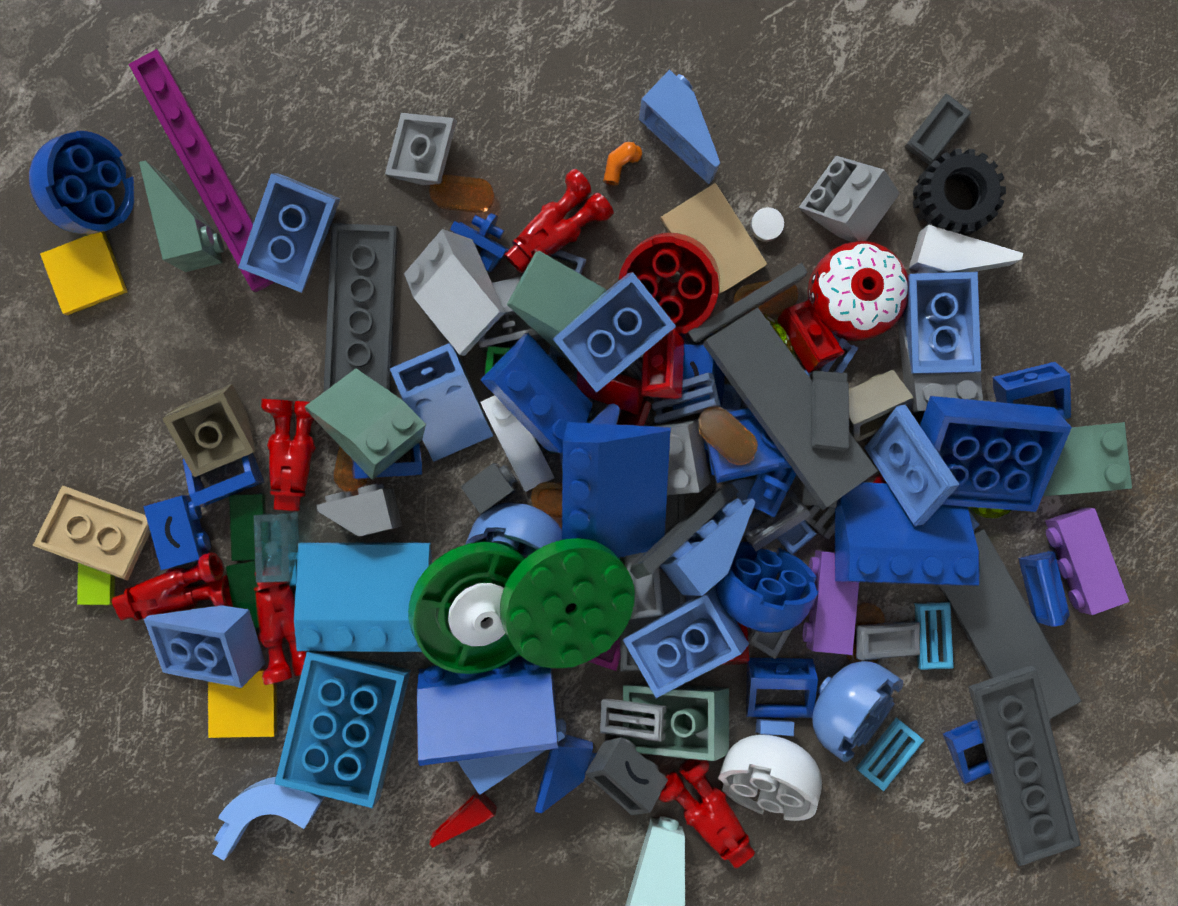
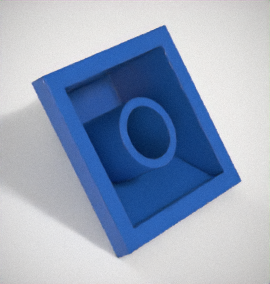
[535,734,597,813]

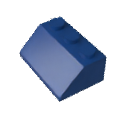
[481,333,593,453]

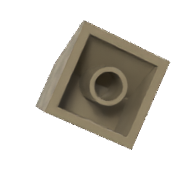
[163,384,255,477]

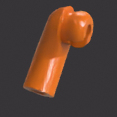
[603,142,642,185]

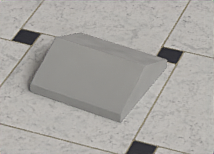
[385,113,457,186]

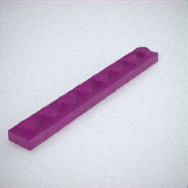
[128,49,274,293]

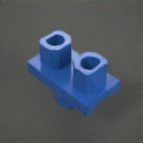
[450,213,509,272]
[745,467,796,518]

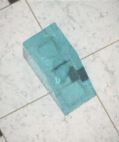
[254,512,299,583]

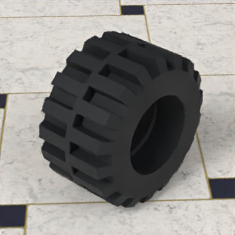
[913,148,1006,236]

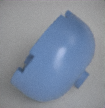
[465,503,562,558]
[812,661,903,762]

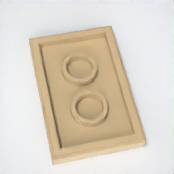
[660,183,768,296]
[33,485,150,581]

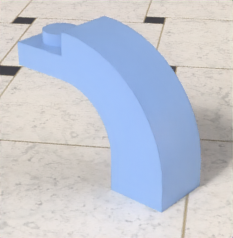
[212,777,325,860]

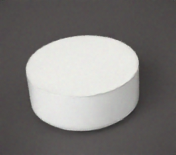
[750,207,784,242]

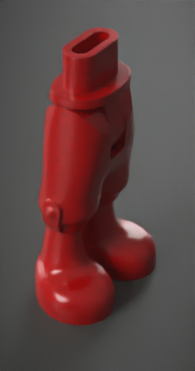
[504,169,614,274]
[261,399,316,511]
[112,552,233,621]
[254,566,308,685]
[658,759,755,868]

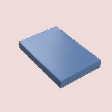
[864,405,960,526]

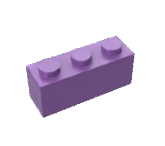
[1045,507,1129,615]
[802,550,859,655]

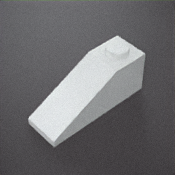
[909,225,1023,274]
[480,395,554,492]

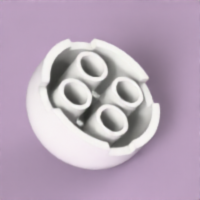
[718,735,822,821]

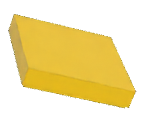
[40,232,128,316]
[208,669,277,738]

